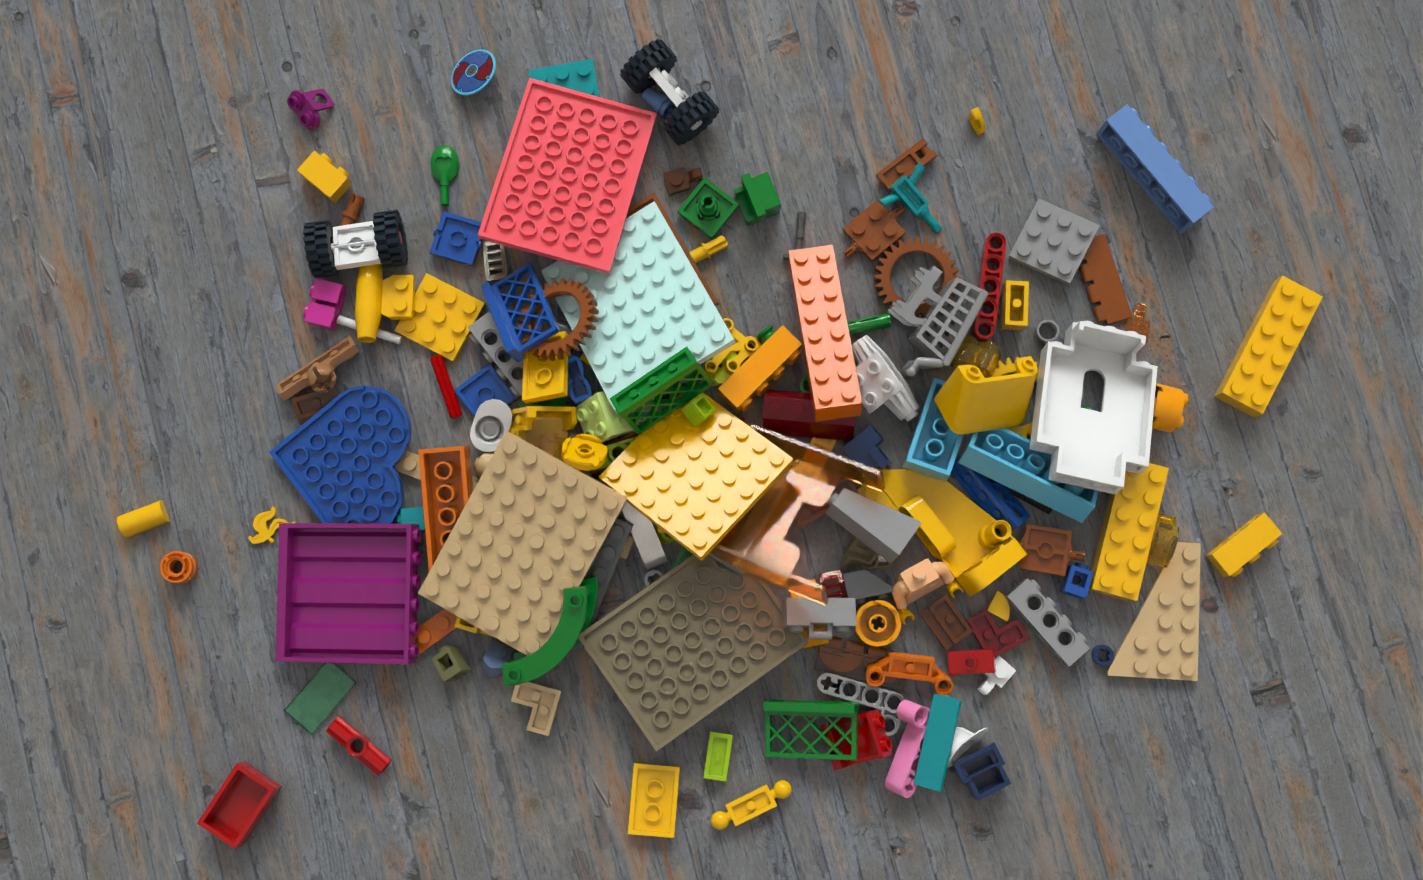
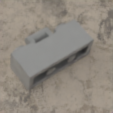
[782,597,856,640]

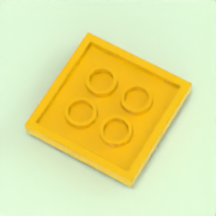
[394,273,486,362]

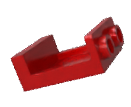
[821,709,892,771]

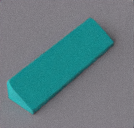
[914,694,962,792]

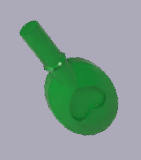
[431,145,459,206]

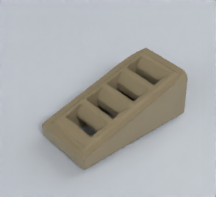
[482,241,509,284]

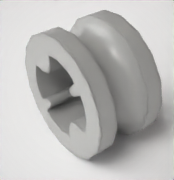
[644,570,663,587]

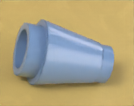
[642,88,675,118]

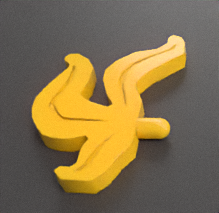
[248,507,296,544]

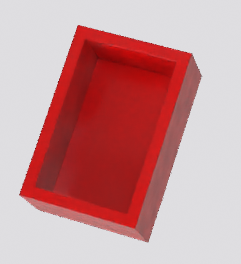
[197,761,283,849]

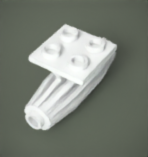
[851,335,919,422]

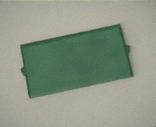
[283,663,357,735]

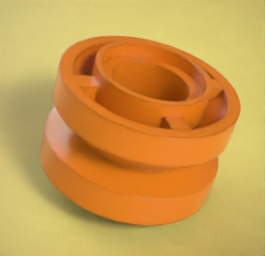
[160,551,198,584]

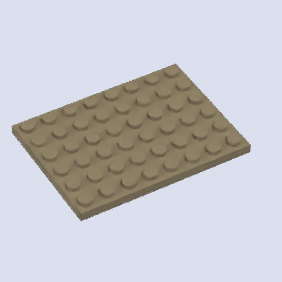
[578,532,809,752]

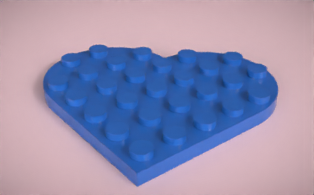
[269,386,412,524]

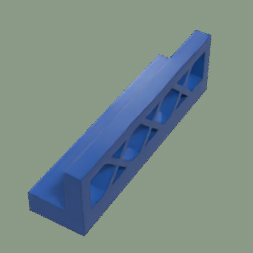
[951,455,1030,534]

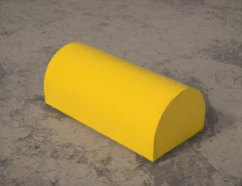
[117,500,170,538]

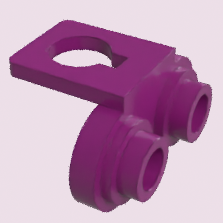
[287,89,335,130]

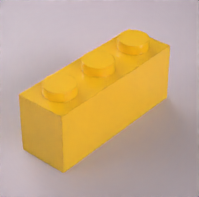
[1206,512,1282,578]

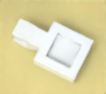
[977,656,1016,695]

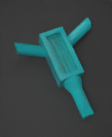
[879,162,942,233]

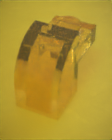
[1147,513,1179,568]

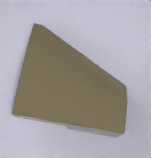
[839,536,899,571]

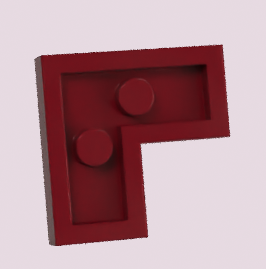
[966,609,1029,657]

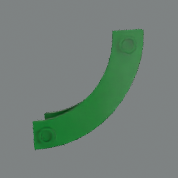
[502,577,598,687]

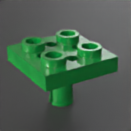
[677,177,739,240]

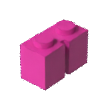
[303,278,347,331]

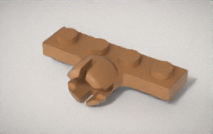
[276,336,360,401]

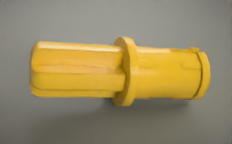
[689,235,728,263]

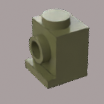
[431,645,473,682]

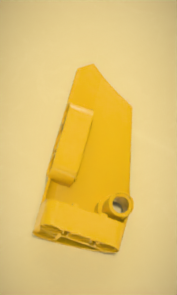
[877,469,1027,597]

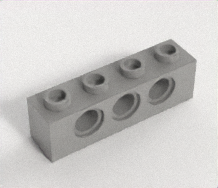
[468,311,523,398]
[1005,578,1090,667]

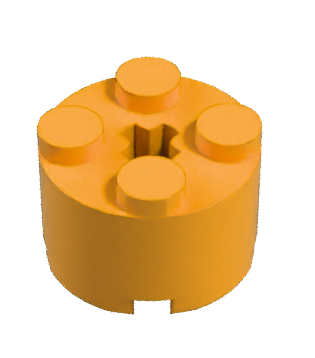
[1152,383,1188,433]
[853,600,901,647]

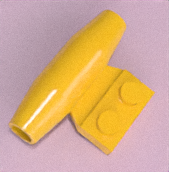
[354,264,416,343]

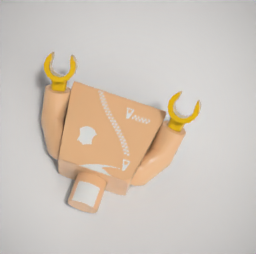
[892,558,963,625]

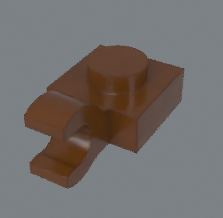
[663,167,703,196]

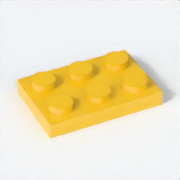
[522,331,568,404]
[628,763,680,838]

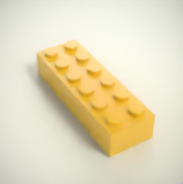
[1214,275,1323,418]
[1089,463,1169,602]

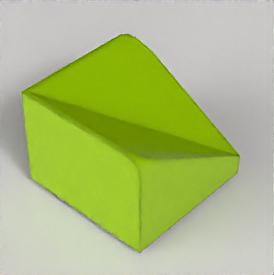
[681,392,716,427]

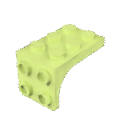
[576,391,665,443]

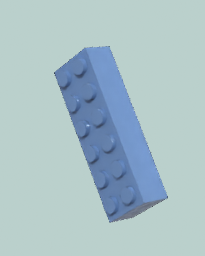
[1097,104,1214,235]

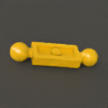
[711,780,792,830]

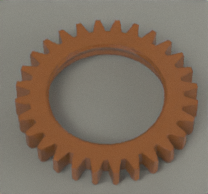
[874,236,960,318]
[516,278,599,361]

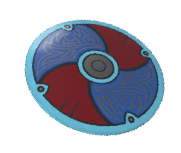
[451,49,496,96]

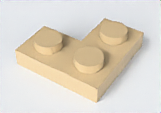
[511,682,562,736]

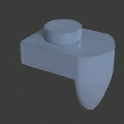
[482,640,514,678]

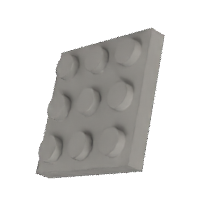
[1009,199,1100,286]

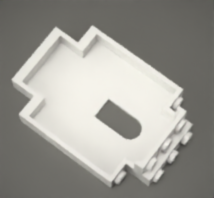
[1029,321,1158,495]

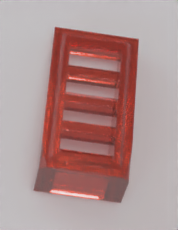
[818,569,847,598]

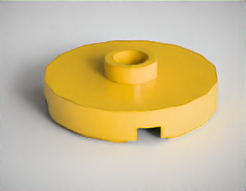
[561,434,608,471]

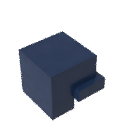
[842,425,892,477]
[952,742,1011,801]

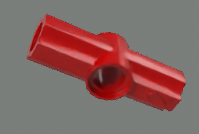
[326,716,392,776]

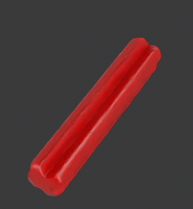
[430,355,462,419]

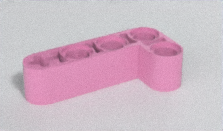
[885,700,930,798]

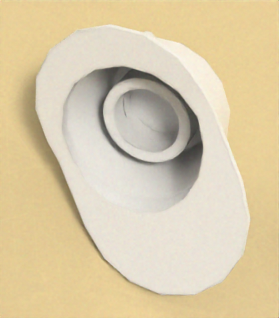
[470,399,512,452]
[947,727,988,768]

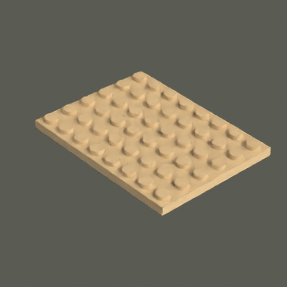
[418,431,628,656]

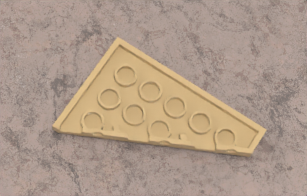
[1106,542,1201,681]

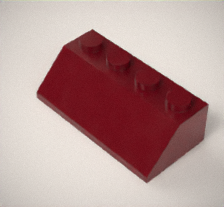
[763,389,855,441]

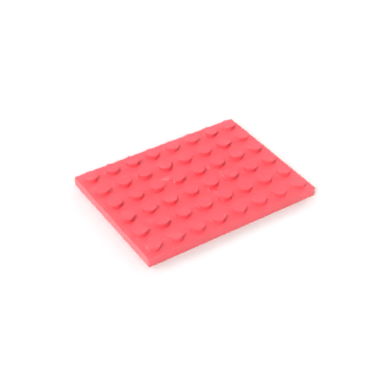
[478,78,657,274]

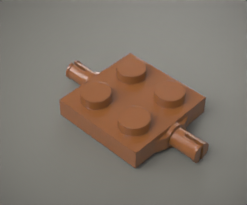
[843,200,906,262]
[1018,524,1086,577]

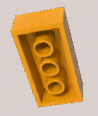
[718,325,802,414]

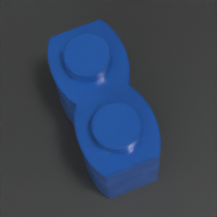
[568,356,594,406]

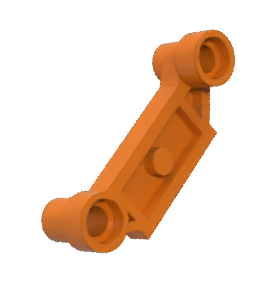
[865,651,953,695]

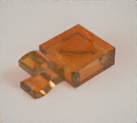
[1125,303,1150,344]

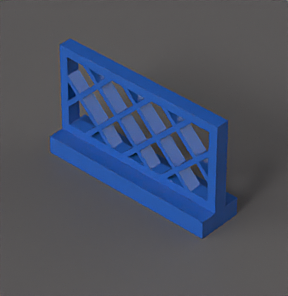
[481,262,560,362]

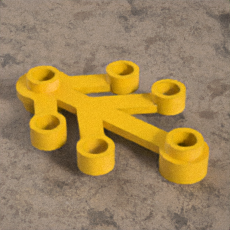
[703,318,761,375]

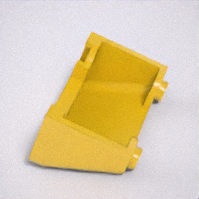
[934,356,1038,435]
[509,406,578,462]

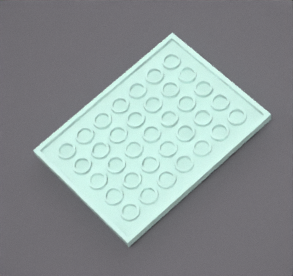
[541,201,736,414]

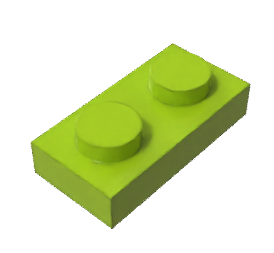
[703,731,733,781]

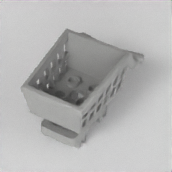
[887,266,988,378]

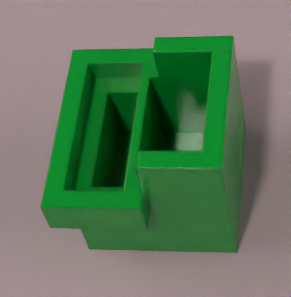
[734,172,781,226]

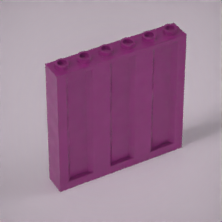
[275,523,421,664]

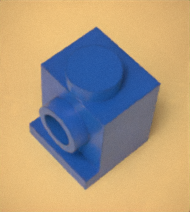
[1060,562,1094,599]

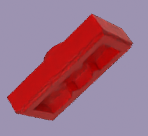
[947,649,996,675]

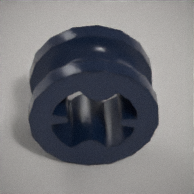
[1091,645,1114,666]

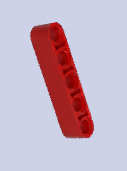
[972,232,1006,343]

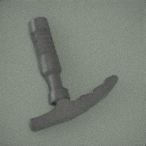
[783,212,806,260]

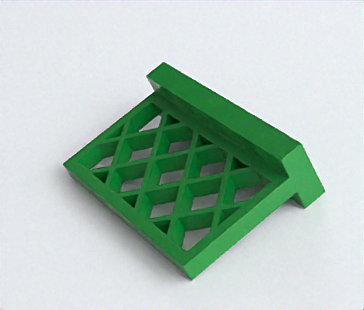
[610,346,714,435]
[763,699,859,760]

